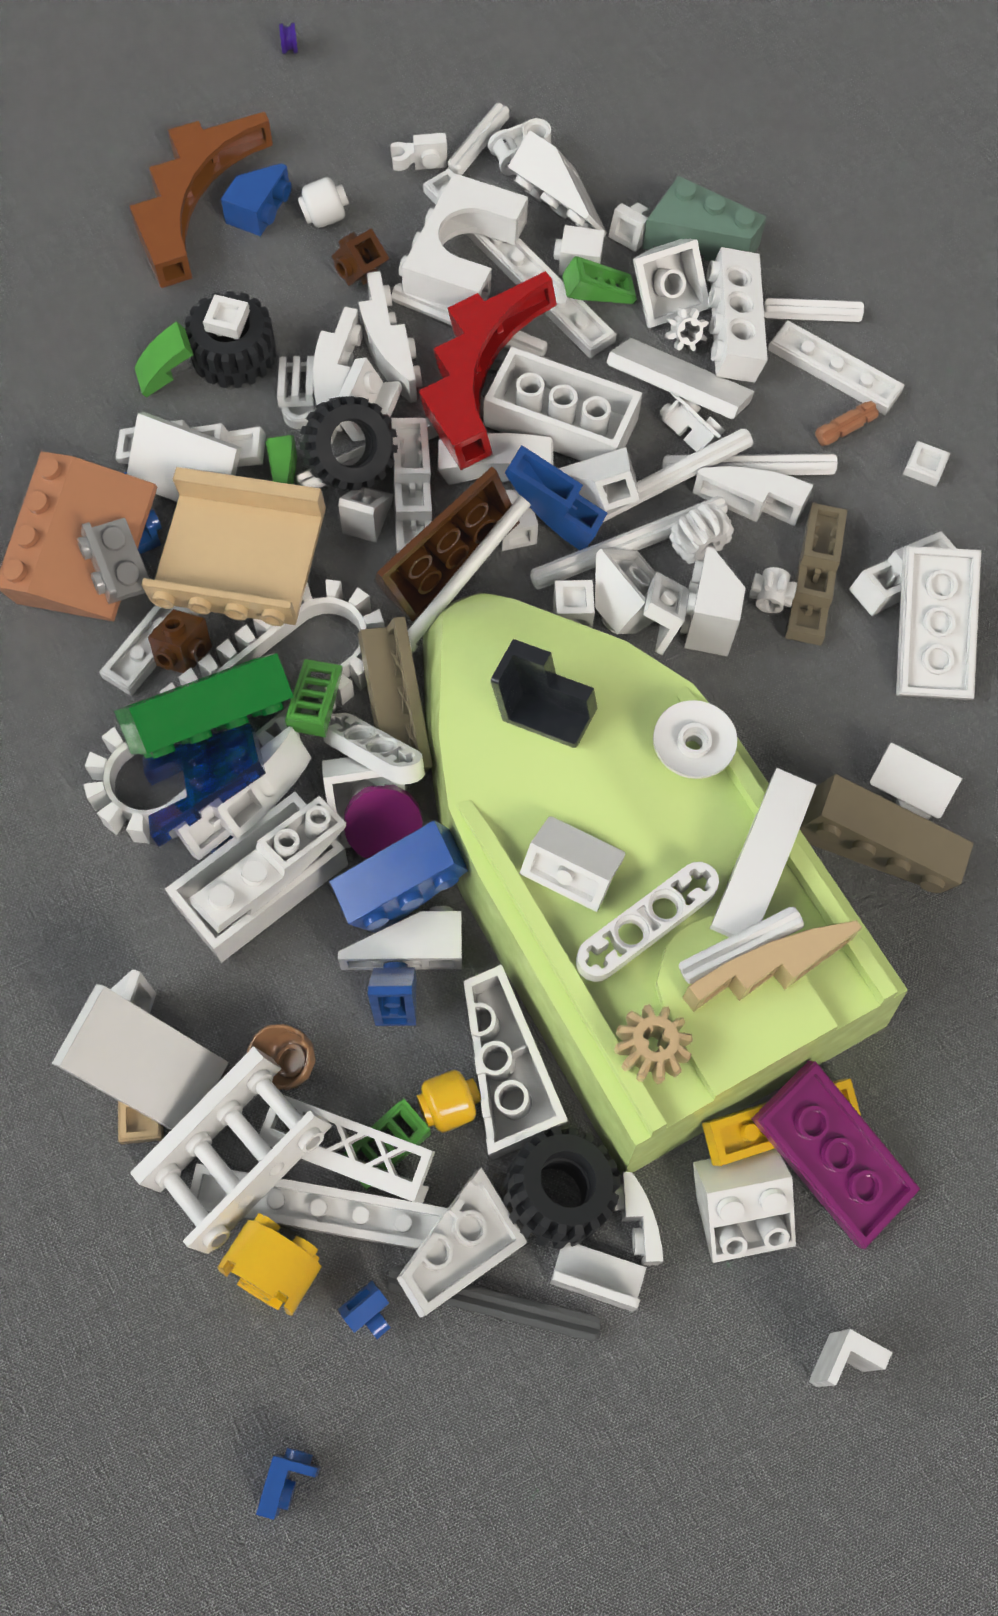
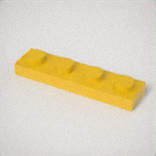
[702,1079,861,1166]

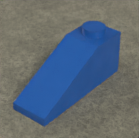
[368,962,416,1026]

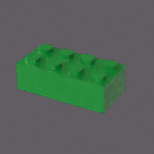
[114,653,294,759]

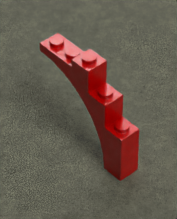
[419,271,557,470]

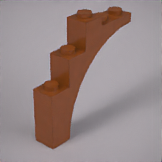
[129,111,273,288]

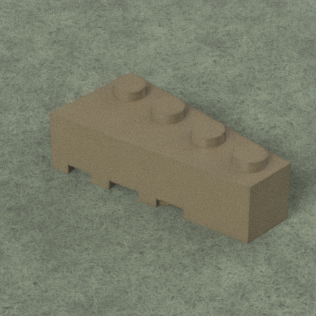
[800,774,974,893]

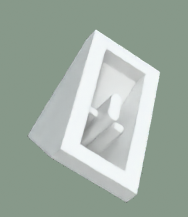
[338,487,394,542]

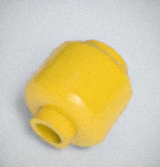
[416,1070,481,1133]

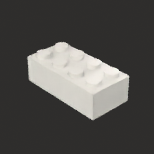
[483,346,642,461]
[165,792,348,963]

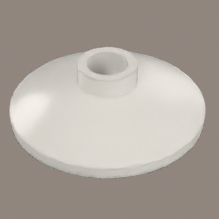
[653,700,737,779]

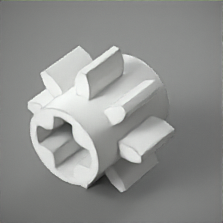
[665,307,709,351]
[749,567,797,613]

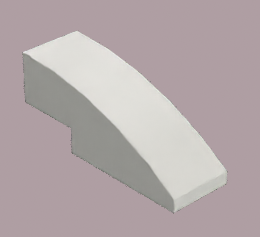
[438,433,553,485]
[693,466,813,526]
[849,531,957,616]

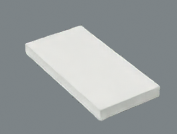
[606,338,755,419]
[896,546,981,700]
[52,984,229,1130]

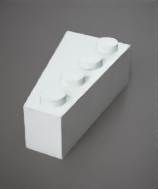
[463,965,570,1160]

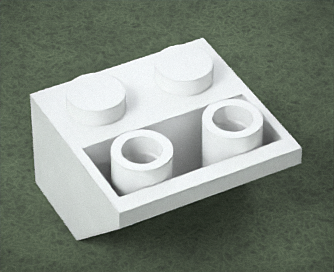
[680,547,746,657]
[693,1148,796,1263]

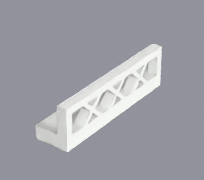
[259,1095,435,1203]

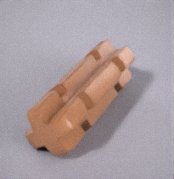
[815,401,879,446]

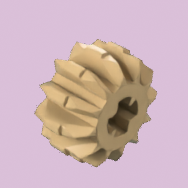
[614,1004,693,1084]

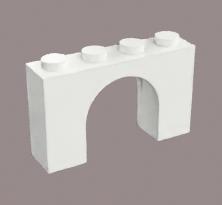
[399,173,528,307]

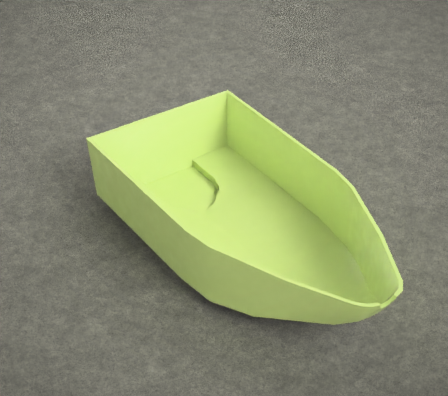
[423,593,908,1175]

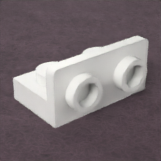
[338,357,403,441]

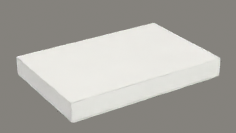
[127,412,242,502]

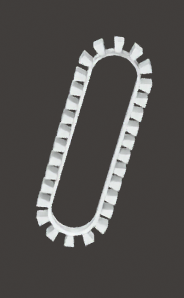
[84,579,385,844]

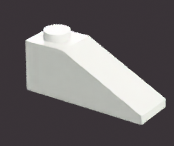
[338,906,462,970]

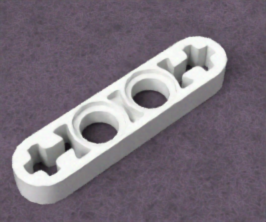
[323,713,425,784]
[576,862,719,982]

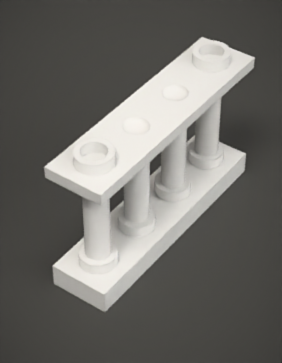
[130,1046,332,1254]

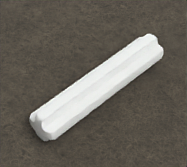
[448,103,509,175]
[763,298,864,322]
[679,907,804,984]

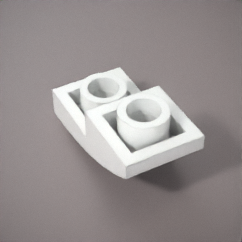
[614,1172,663,1266]

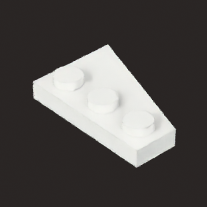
[396,1167,528,1318]

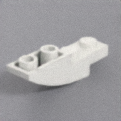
[358,271,422,403]
[312,307,364,444]
[172,726,311,860]
[191,796,347,933]

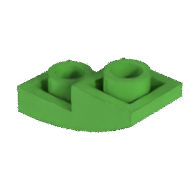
[135,321,193,398]

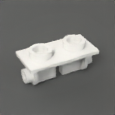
[660,393,725,451]

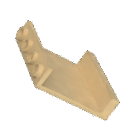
[141,467,326,626]

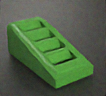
[562,256,637,304]
[266,435,298,484]
[285,659,343,737]
[343,1098,431,1191]

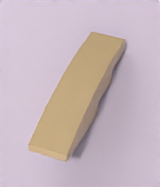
[683,920,862,1012]

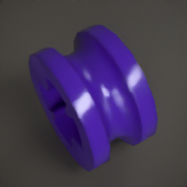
[279,22,298,54]

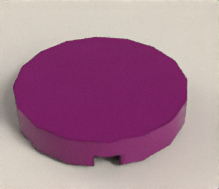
[344,784,423,859]

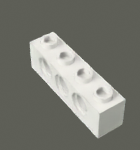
[706,247,768,383]

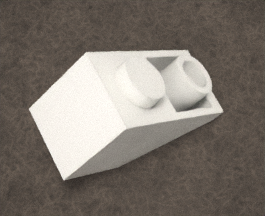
[558,447,640,511]

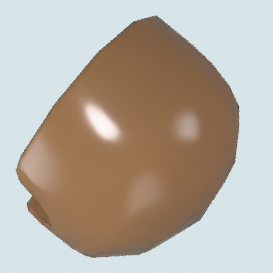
[247,1024,316,1090]

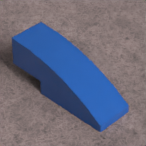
[505,445,607,550]

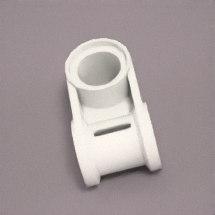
[488,118,551,176]

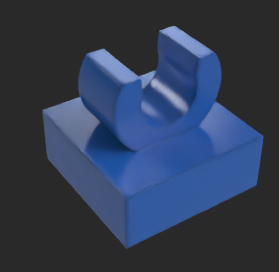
[337,1280,391,1339]

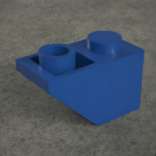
[221,164,292,237]

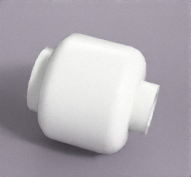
[298,177,349,229]

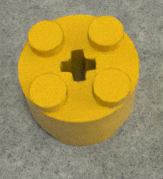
[217,1213,322,1316]

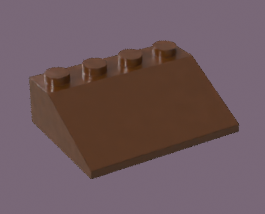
[375,467,520,622]

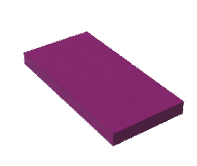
[751,1060,920,1250]

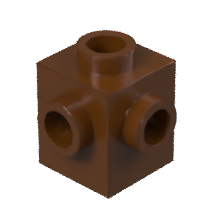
[331,228,390,286]
[148,609,212,673]

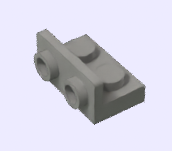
[77,518,149,604]

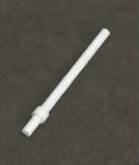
[408,496,531,654]

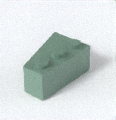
[642,176,767,261]

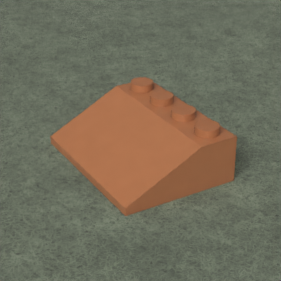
[0,451,158,622]

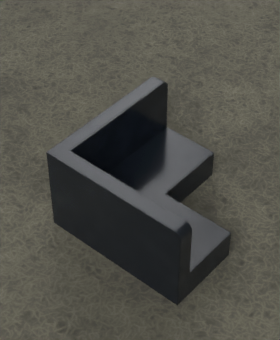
[491,639,598,748]

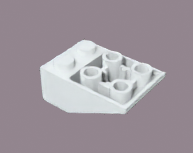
[508,131,607,237]

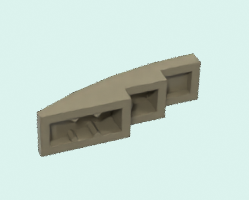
[785,502,847,646]

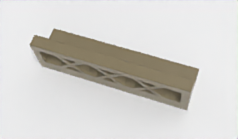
[358,617,433,773]

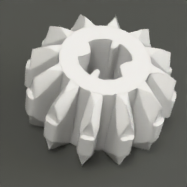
[669,503,734,564]

